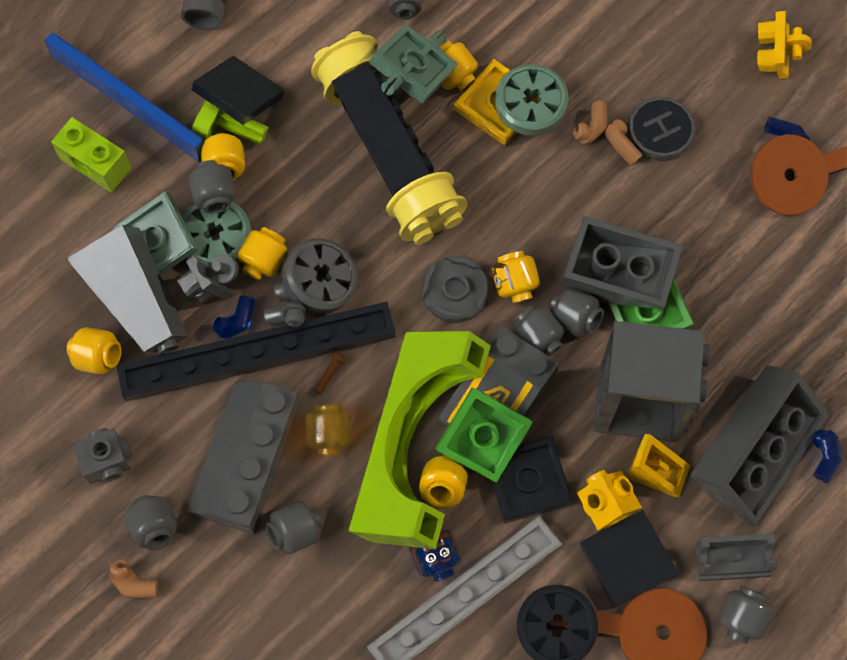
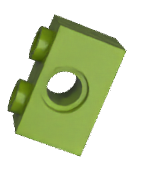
[51,117,132,193]

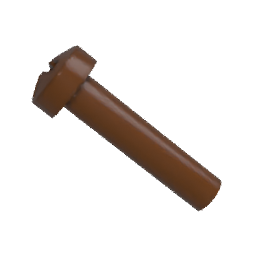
[314,352,346,395]

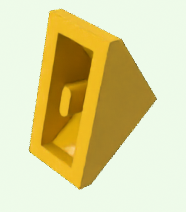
[627,434,691,498]

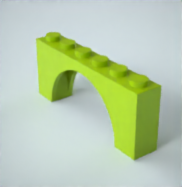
[348,331,491,549]

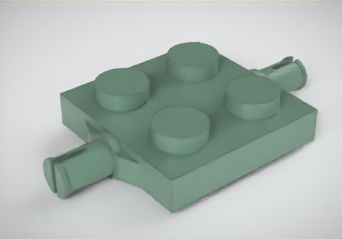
[369,24,458,104]

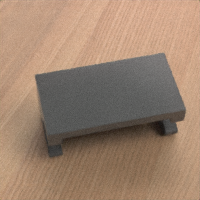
[695,533,777,581]

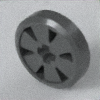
[282,238,358,314]

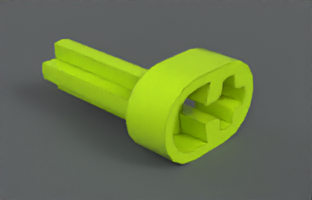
[191,100,269,145]

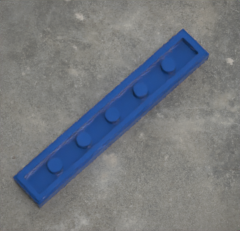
[44,33,203,162]

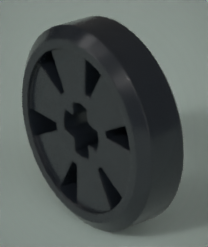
[517,585,598,660]

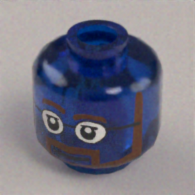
[409,529,461,582]

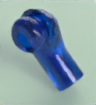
[764,117,811,141]
[212,296,256,339]
[813,429,843,483]

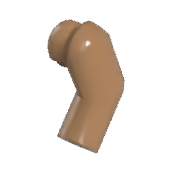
[573,101,608,144]
[605,119,642,166]
[109,560,159,598]

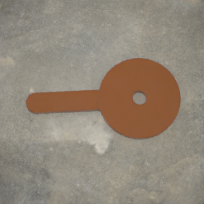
[750,135,847,215]
[547,588,707,660]

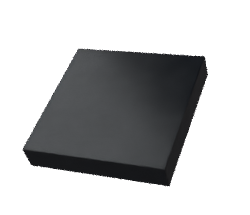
[192,56,284,125]
[491,436,573,524]
[579,510,679,608]

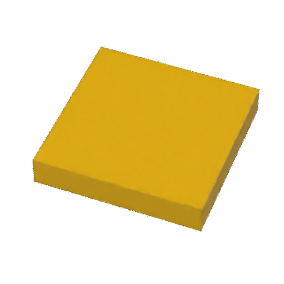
[454,59,538,146]

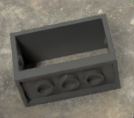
[593,321,710,442]

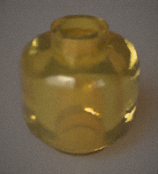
[305,405,352,455]

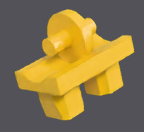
[757,11,812,79]

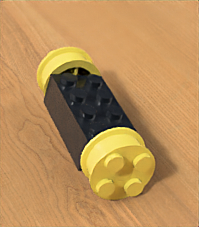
[311,31,468,245]

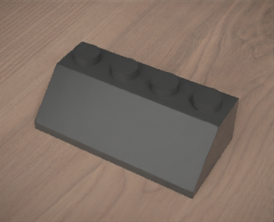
[691,365,830,526]
[187,382,301,535]

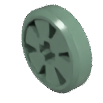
[495,64,569,136]
[182,202,252,264]

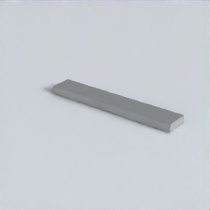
[367,516,562,660]

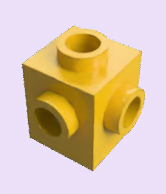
[577,470,642,530]

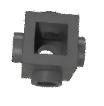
[72,428,133,484]

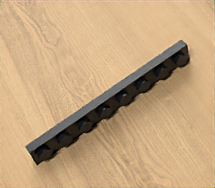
[116,302,396,402]

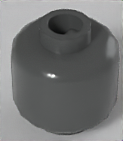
[188,160,237,214]
[550,287,604,338]
[513,306,564,357]
[125,495,177,551]
[266,501,322,554]
[719,586,773,644]

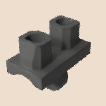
[177,254,238,304]

